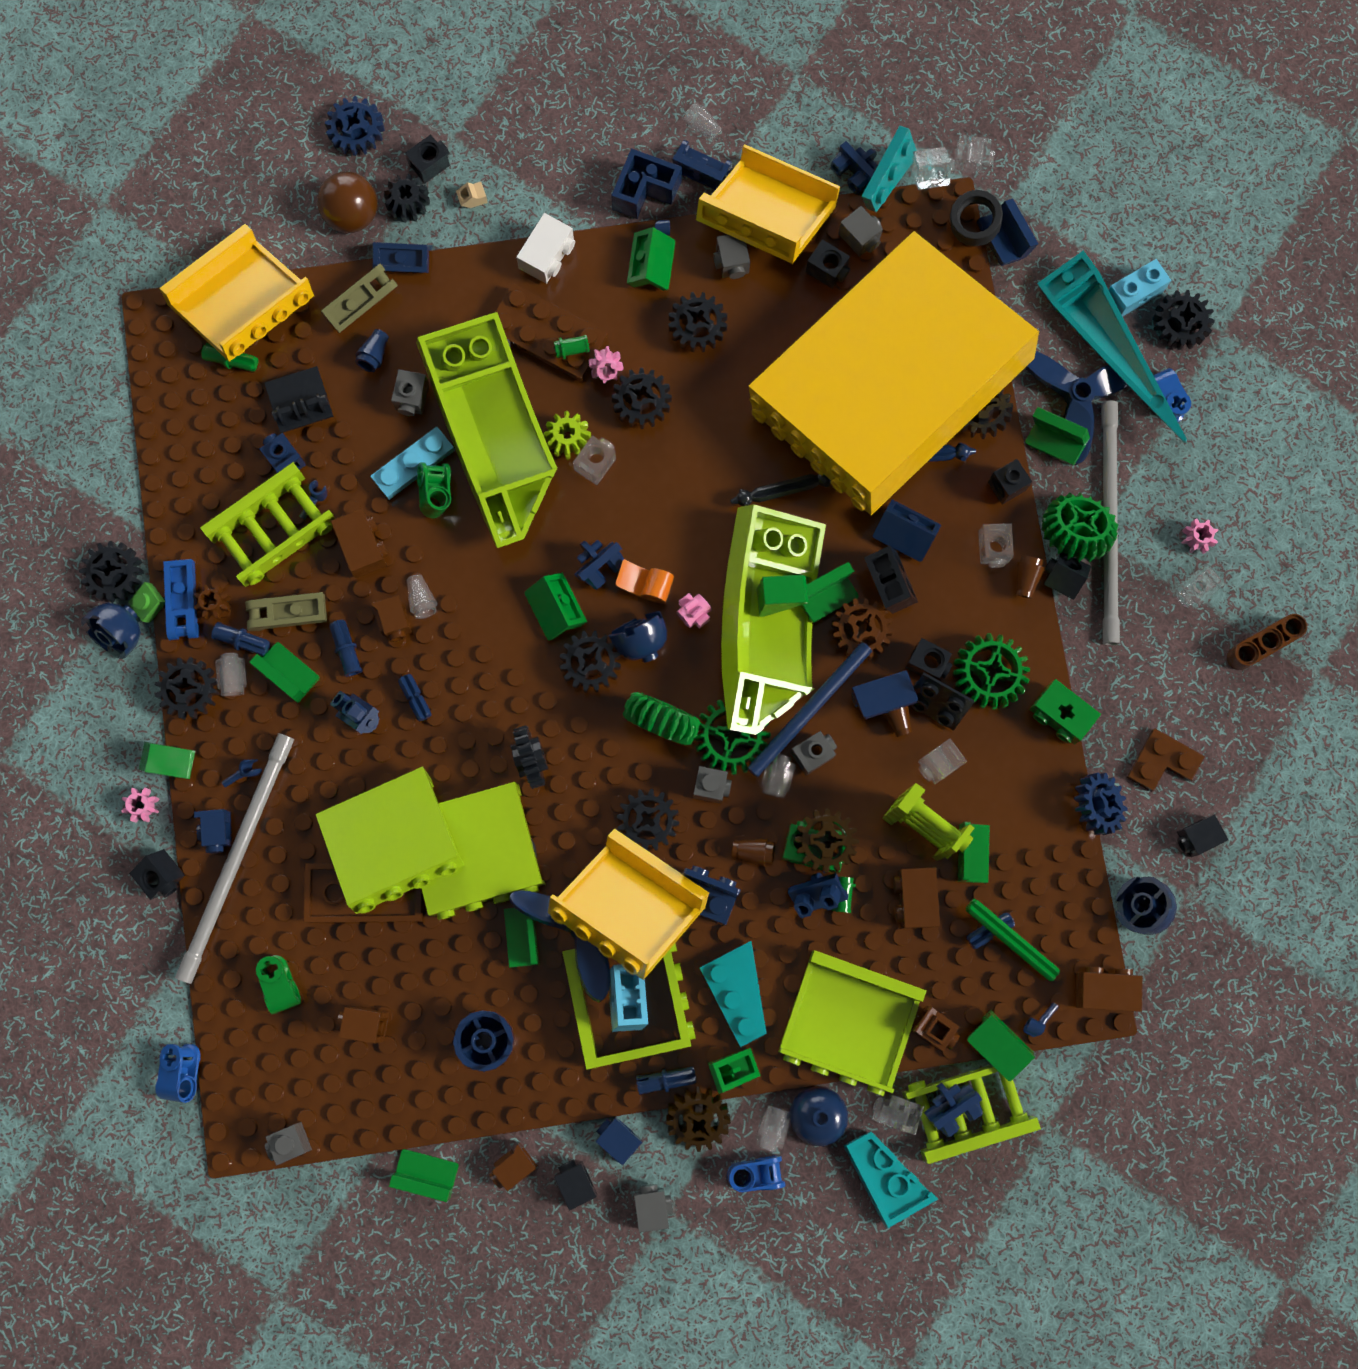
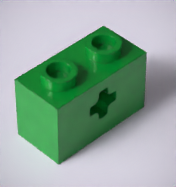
[1029,679,1101,745]

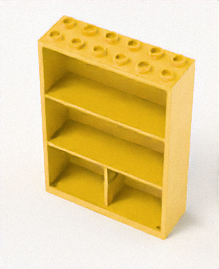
[748,231,1039,515]

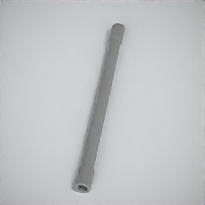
[1101,401,1120,645]
[175,733,295,984]

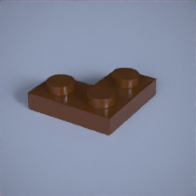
[1126,728,1205,792]

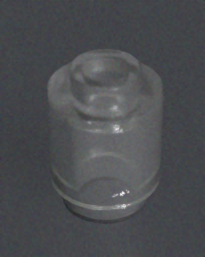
[215,653,247,696]
[761,754,796,798]
[755,1105,791,1152]

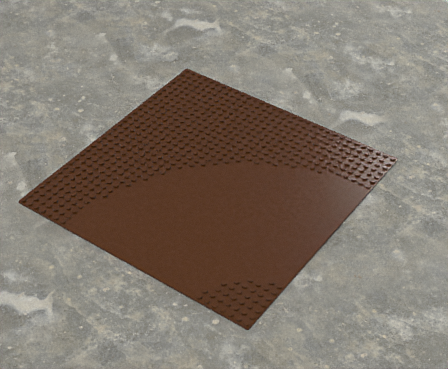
[122,177,1137,1179]

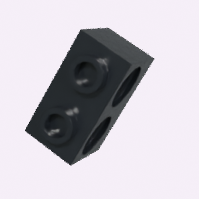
[864,546,918,613]

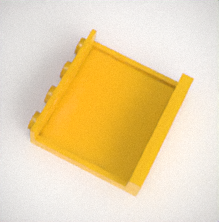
[696,144,840,264]
[160,224,314,362]
[548,829,709,980]

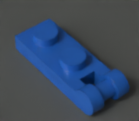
[163,559,199,640]

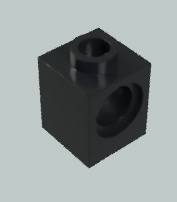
[405,134,450,184]
[805,240,850,289]
[988,459,1032,505]
[1044,552,1091,600]
[905,638,953,680]
[1177,814,1229,857]
[129,849,185,900]
[554,1159,597,1211]

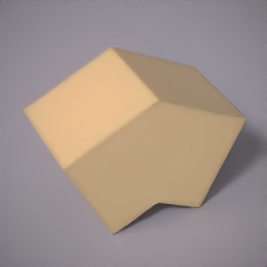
[456,182,488,208]

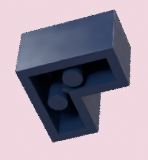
[611,148,682,219]

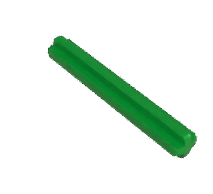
[965,899,1060,981]

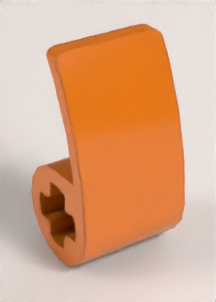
[615,559,674,604]

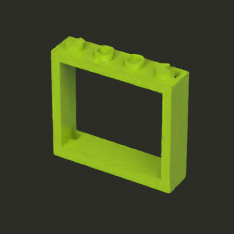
[562,943,696,1070]

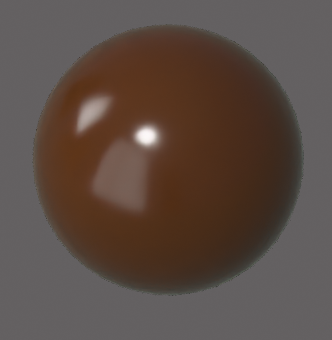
[317,171,377,233]

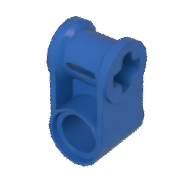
[1153,368,1191,422]
[155,1044,200,1103]
[727,1155,786,1192]

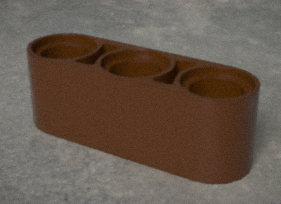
[1227,614,1307,670]

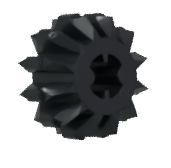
[384,173,430,223]

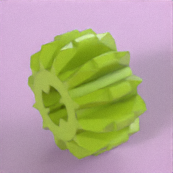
[544,410,591,460]

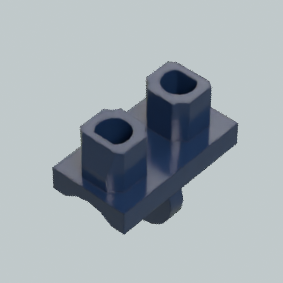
[831,141,878,194]
[574,540,624,590]
[330,691,379,734]
[788,873,848,918]
[924,1083,983,1137]

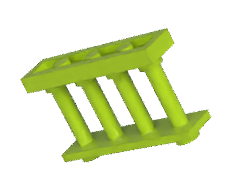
[200,462,335,587]
[882,783,974,861]
[902,1065,1041,1164]

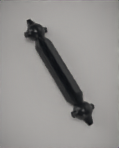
[730,474,831,507]

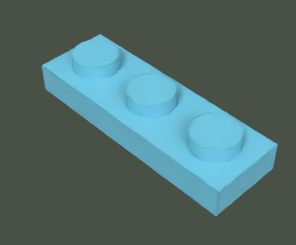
[371,427,455,500]

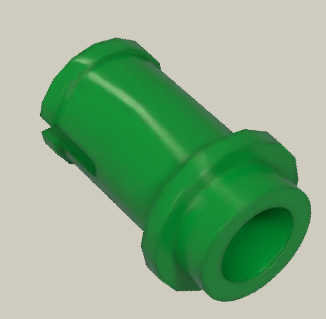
[554,335,590,360]
[832,876,856,913]

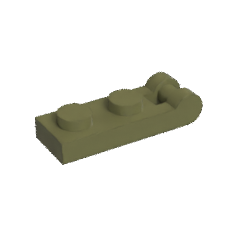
[321,263,398,333]
[245,592,327,631]

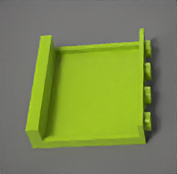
[316,767,465,914]
[421,782,545,920]
[778,950,927,1096]

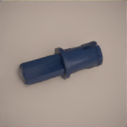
[330,620,362,677]
[211,622,270,656]
[636,1067,696,1095]

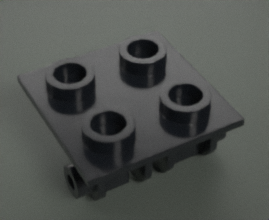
[265,366,334,433]
[909,673,975,731]

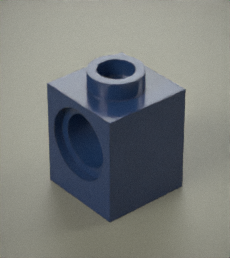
[596,1117,643,1166]

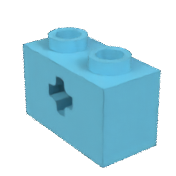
[1109,259,1172,317]
[609,965,648,1032]

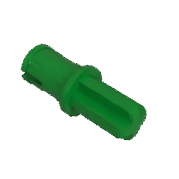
[202,343,259,372]

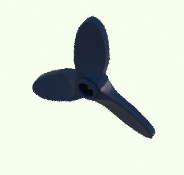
[1025,351,1128,465]
[509,890,610,1003]

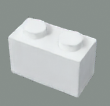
[516,213,575,284]

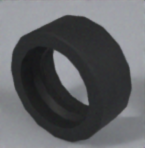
[950,189,1003,246]

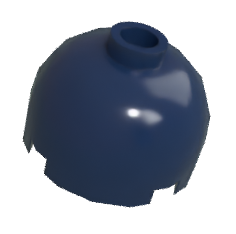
[81,603,141,659]
[609,611,667,663]
[1115,876,1177,935]
[453,1010,514,1072]
[789,1086,848,1147]

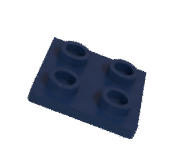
[683,865,741,925]

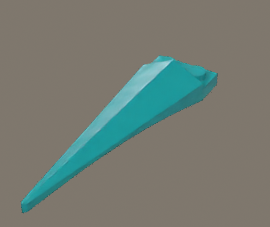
[1037,250,1187,443]

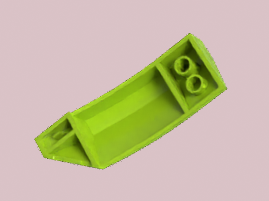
[416,312,558,548]
[721,504,826,735]

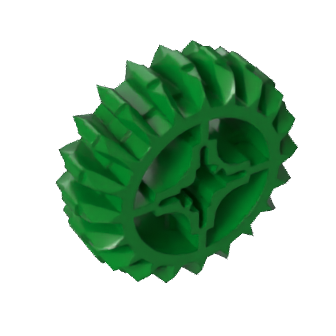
[1041,492,1119,562]
[952,633,1030,710]
[623,692,701,745]
[694,699,771,775]

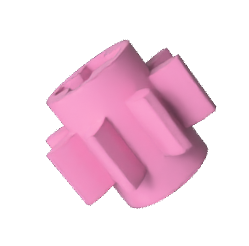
[588,346,624,383]
[1181,519,1218,554]
[677,593,712,629]
[121,788,160,823]

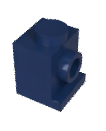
[260,433,306,473]
[194,809,232,853]

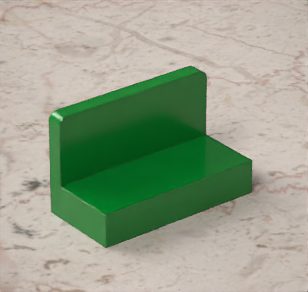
[627,227,675,291]
[1025,407,1090,466]
[801,562,859,623]
[525,572,587,640]
[250,642,320,703]
[958,822,990,884]
[504,908,539,968]
[967,1010,1035,1081]
[389,1149,459,1202]

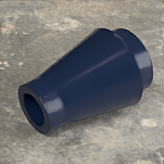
[355,329,389,372]

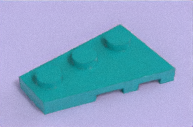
[862,126,918,212]
[700,941,767,1047]
[843,1132,938,1228]

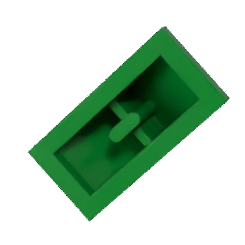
[756,575,809,617]
[139,741,195,779]
[708,1048,761,1094]

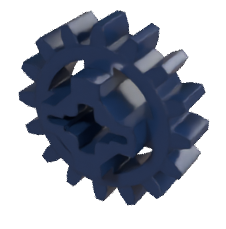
[325,96,385,156]
[1074,772,1128,835]

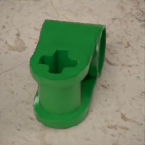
[417,462,451,519]
[256,955,301,1015]

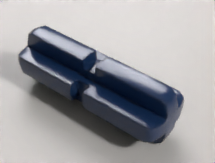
[398,674,431,722]
[966,913,1015,949]

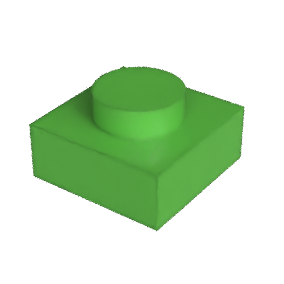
[128,582,165,623]

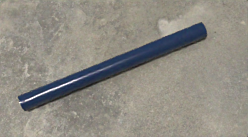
[747,642,872,777]

